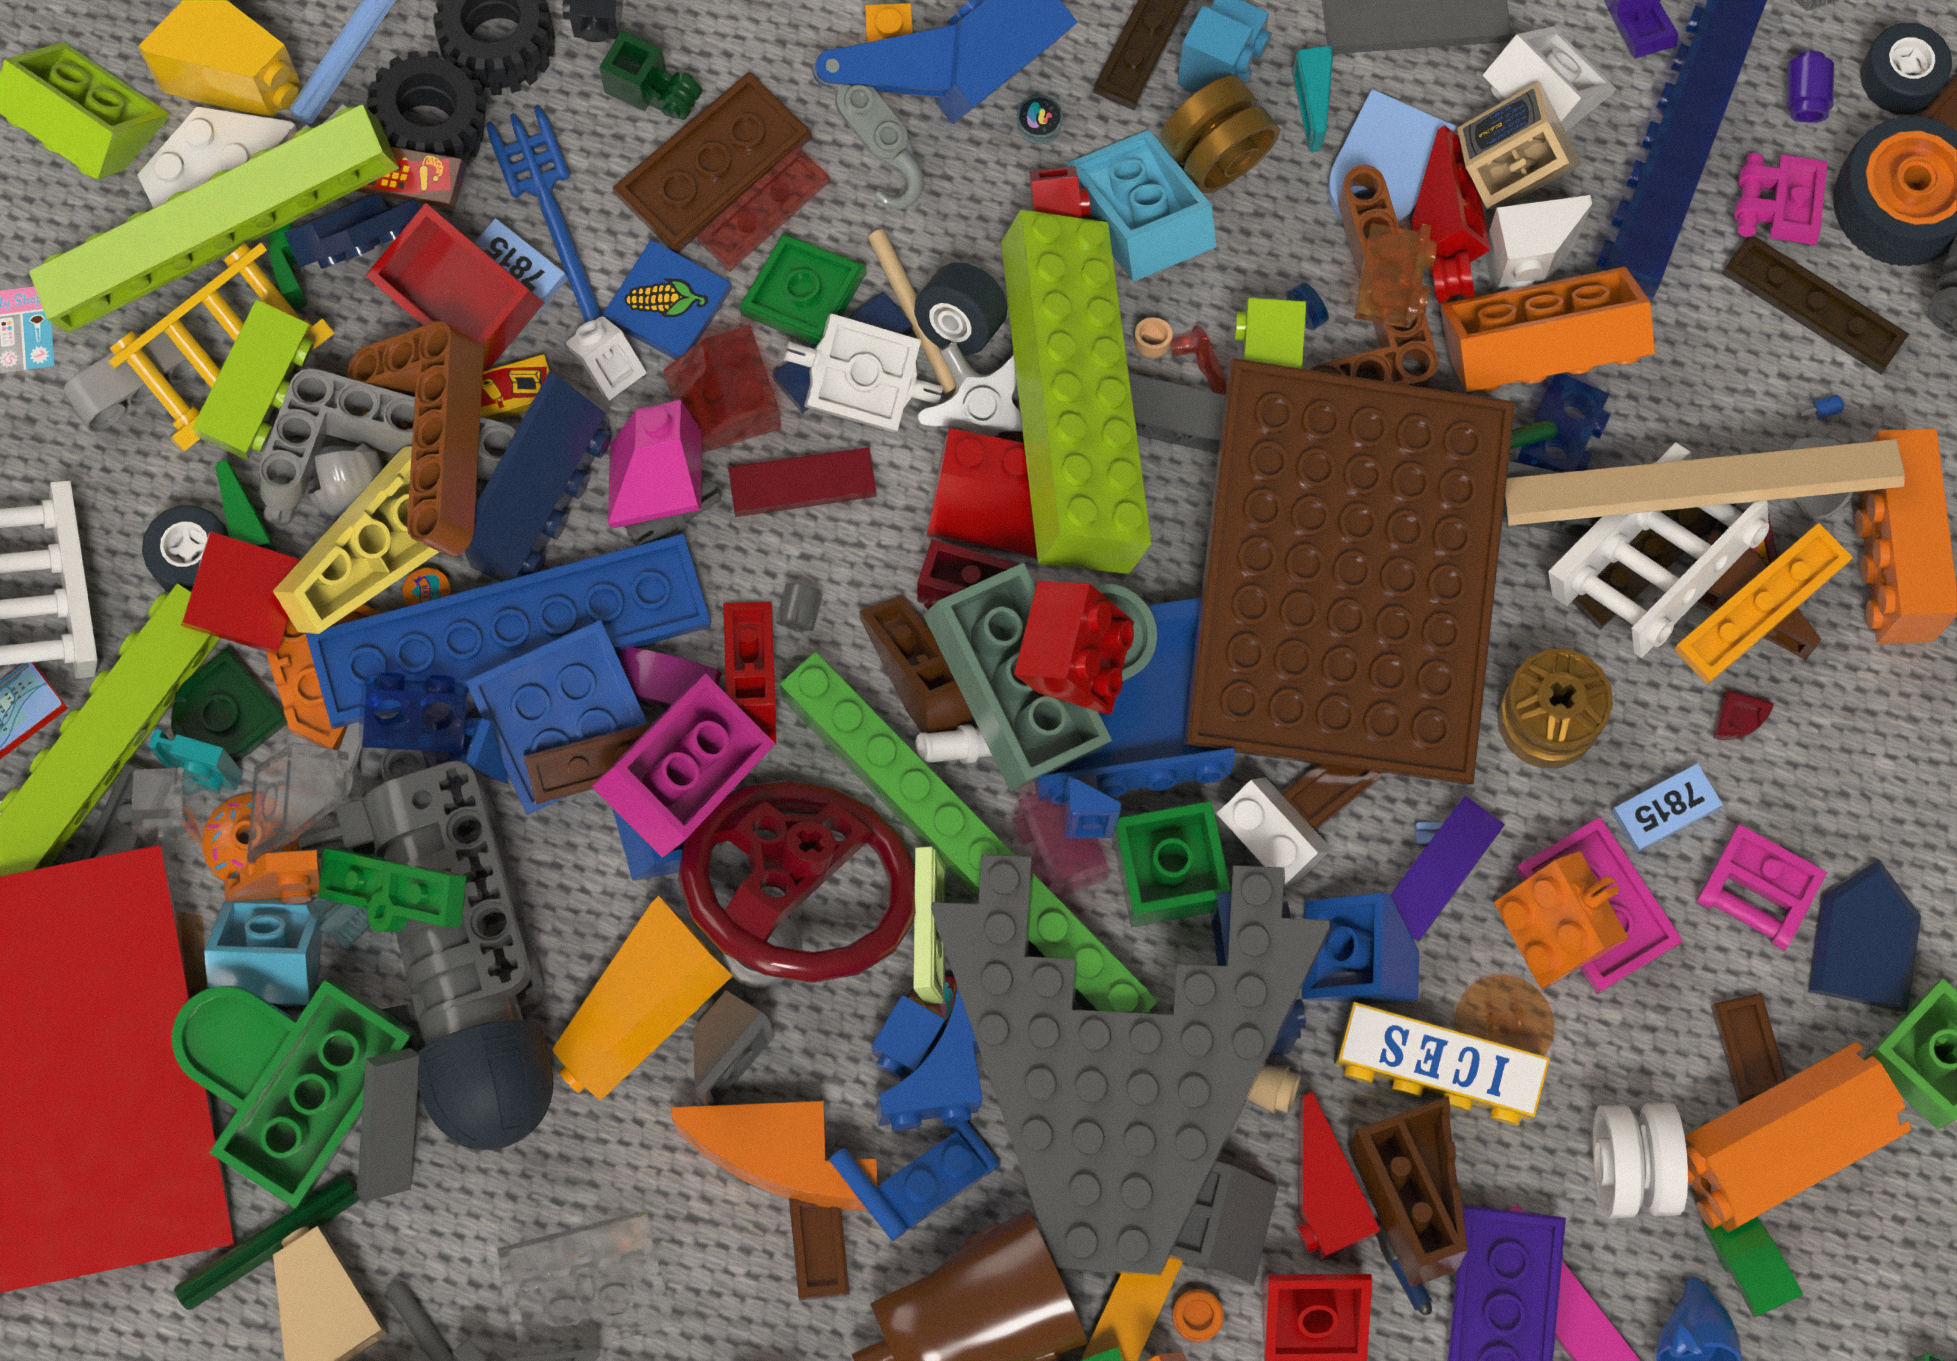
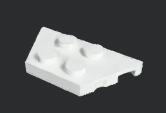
[137,107,298,208]

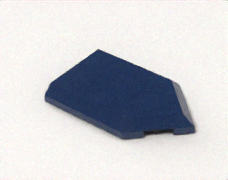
[1808,860,1921,1012]

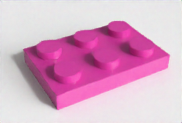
[1515,817,1683,995]

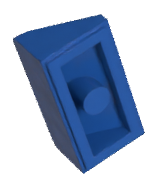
[1062,777,1121,839]

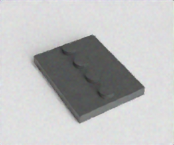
[1322,0,1512,54]

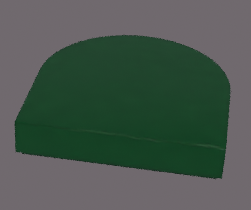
[171,648,288,762]

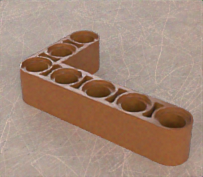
[1310,165,1438,388]
[347,321,484,557]

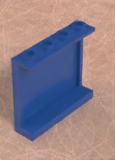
[1034,598,1235,805]

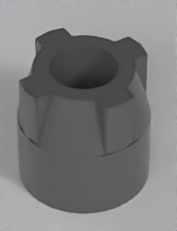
[776,583,823,633]

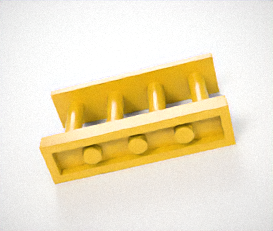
[107,243,334,452]

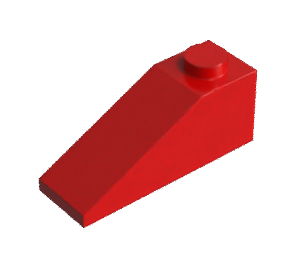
[1412,125,1491,266]
[723,601,777,745]
[1295,1091,1380,1262]

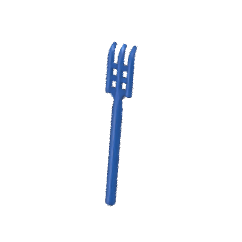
[486,105,602,323]

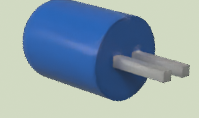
[1802,395,1844,419]

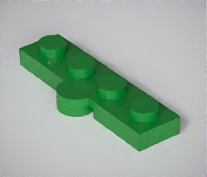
[318,848,466,932]

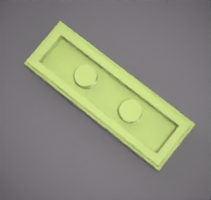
[914,846,946,1005]

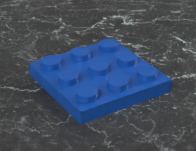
[464,619,647,815]

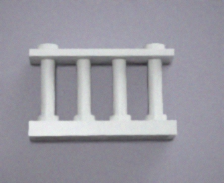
[1548,442,1769,658]
[0,481,97,679]

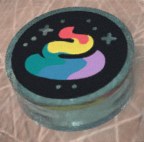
[1017,95,1063,144]

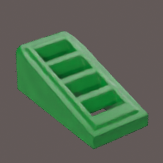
[215,460,277,552]

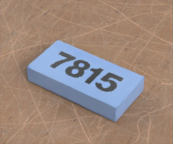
[474,218,568,313]
[1611,763,1723,854]

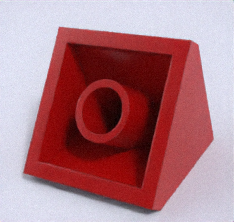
[1262,1274,1372,1361]

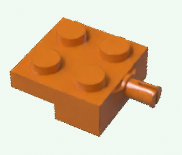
[1493,851,1629,989]

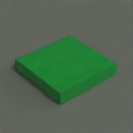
[739,233,867,346]

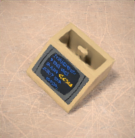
[1457,82,1582,209]

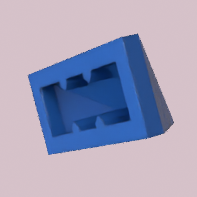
[445,718,509,784]

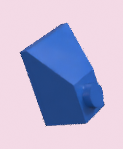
[1302,893,1419,1004]

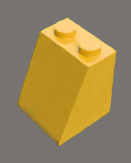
[138,0,302,118]

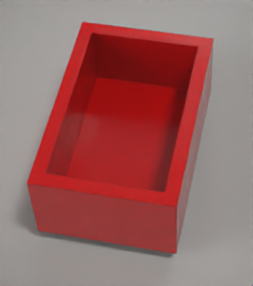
[365,203,545,372]

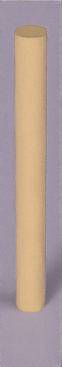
[868,229,956,397]

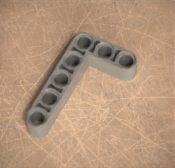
[259,368,516,511]

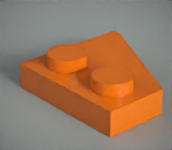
[224,850,321,904]

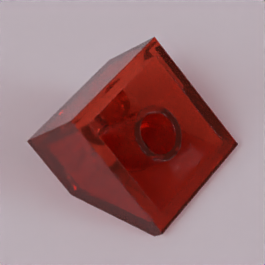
[663,325,782,453]

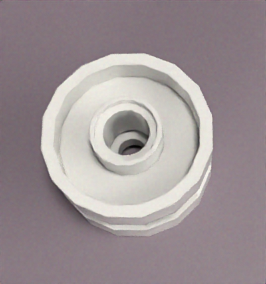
[1593,1102,1688,1219]

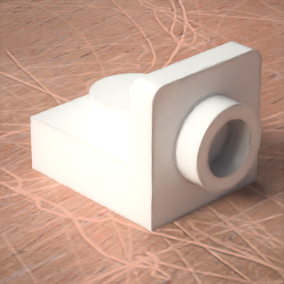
[566,316,647,401]

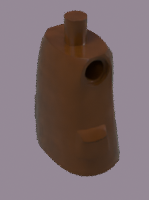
[851,1209,1088,1361]

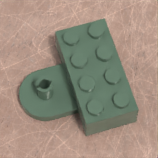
[923,563,1157,792]

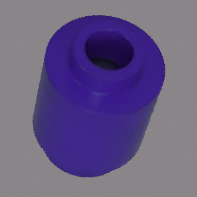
[1786,51,1834,123]

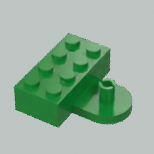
[172,977,417,1209]

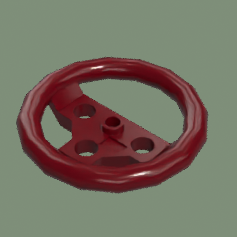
[678,779,916,983]

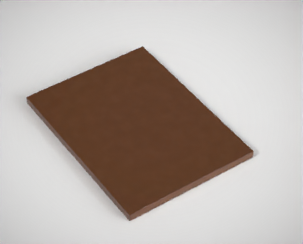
[1184,358,1515,785]

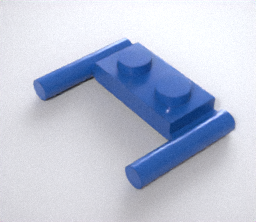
[829,1118,1001,1242]

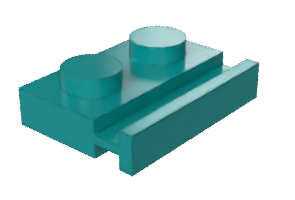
[148,728,243,794]

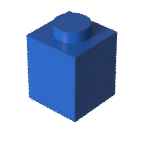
[871,995,946,1080]

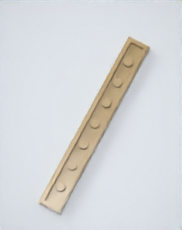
[1505,439,1905,526]

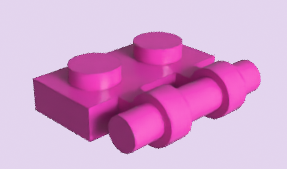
[1734,153,1828,246]

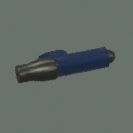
[1376,1223,1433,1315]

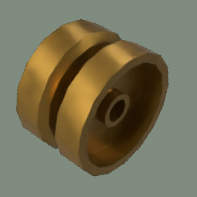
[1159,76,1281,193]

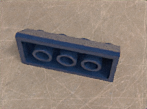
[464,372,612,582]

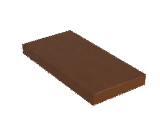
[612,72,812,254]

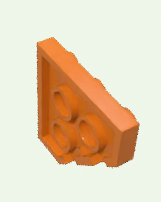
[265,604,381,754]

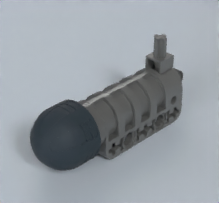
[298,742,554,1150]

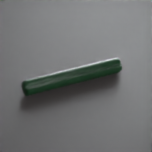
[174,1178,359,1310]

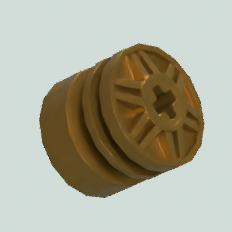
[1497,649,1613,768]

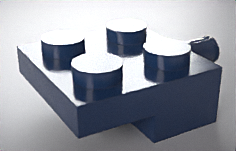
[284,195,420,269]

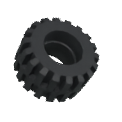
[433,0,555,95]
[367,51,486,166]

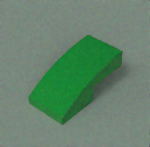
[268,223,308,311]
[1702,1217,1803,1318]

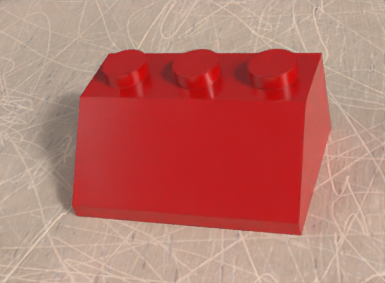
[926,428,1037,558]

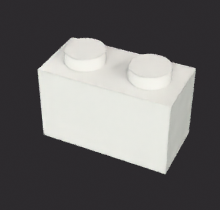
[1216,777,1332,886]

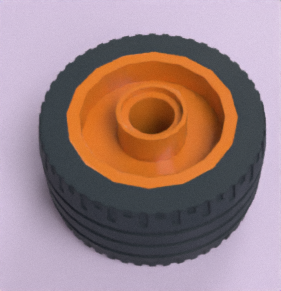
[1834,116,1957,266]

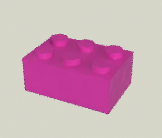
[592,673,775,858]

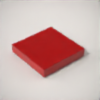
[181,531,301,655]

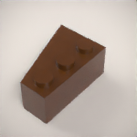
[1348,1096,1468,1288]

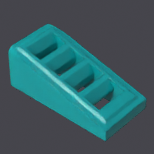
[1292,46,1333,153]

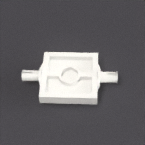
[783,314,943,433]

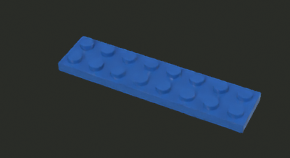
[305,534,711,730]

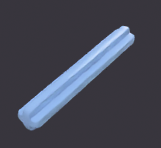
[290,0,396,124]

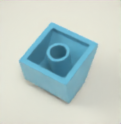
[204,899,325,1007]

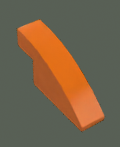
[671,1101,878,1211]

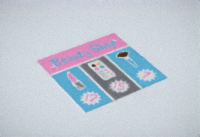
[0,286,55,373]

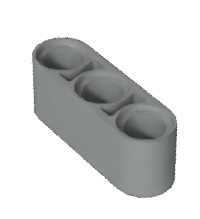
[63,319,197,432]

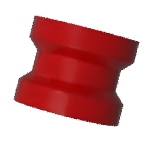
[1430,251,1476,304]

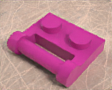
[1696,824,1827,951]

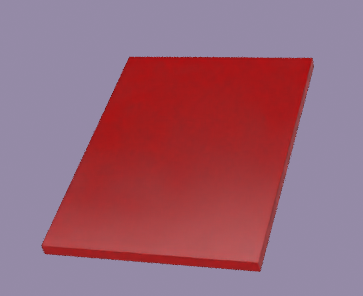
[0,845,236,1293]

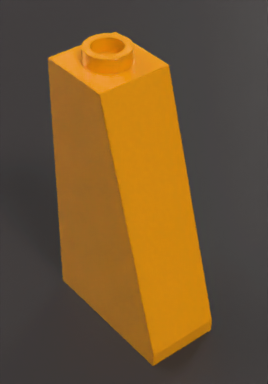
[552,896,733,1101]

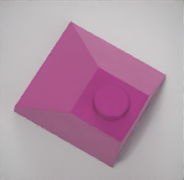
[608,400,702,529]

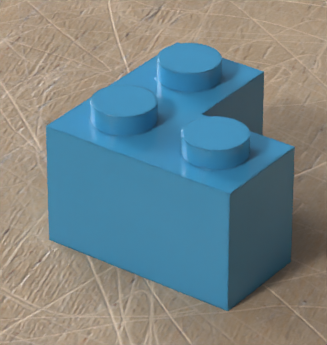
[1177,0,1272,93]

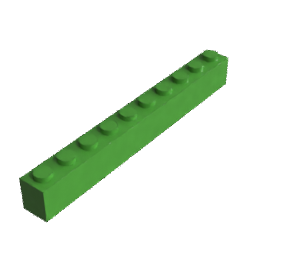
[780,652,1159,1014]

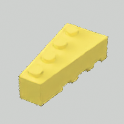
[273,446,439,634]

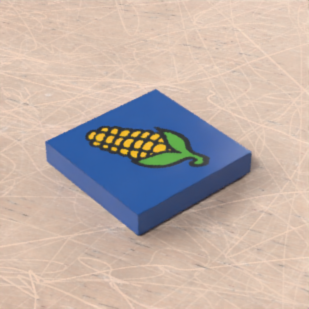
[602,240,732,364]

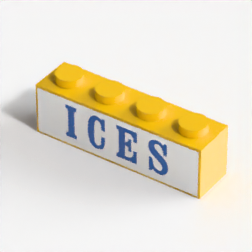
[1334,1002,1550,1126]

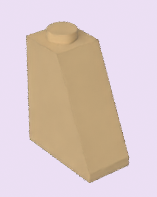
[273,1226,389,1361]

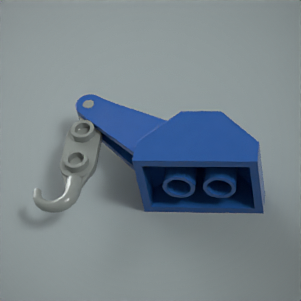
[812,0,1078,209]

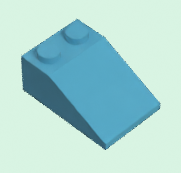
[1066,130,1217,282]

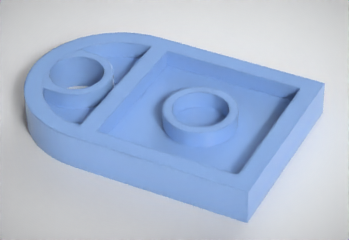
[1328,89,1456,232]

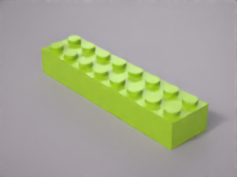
[1001,210,1152,574]

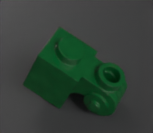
[599,30,702,120]

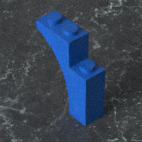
[875,986,983,1131]

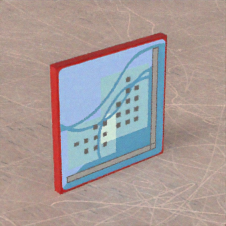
[0,662,68,759]

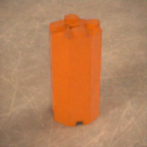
[1685,1041,1911,1233]

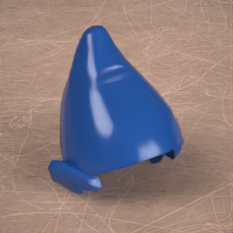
[1656,1277,1742,1361]

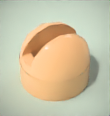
[1134,318,1173,360]

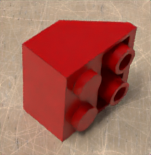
[1014,581,1134,714]

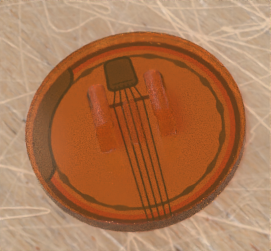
[1454,976,1554,1056]

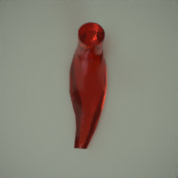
[1170,325,1226,395]

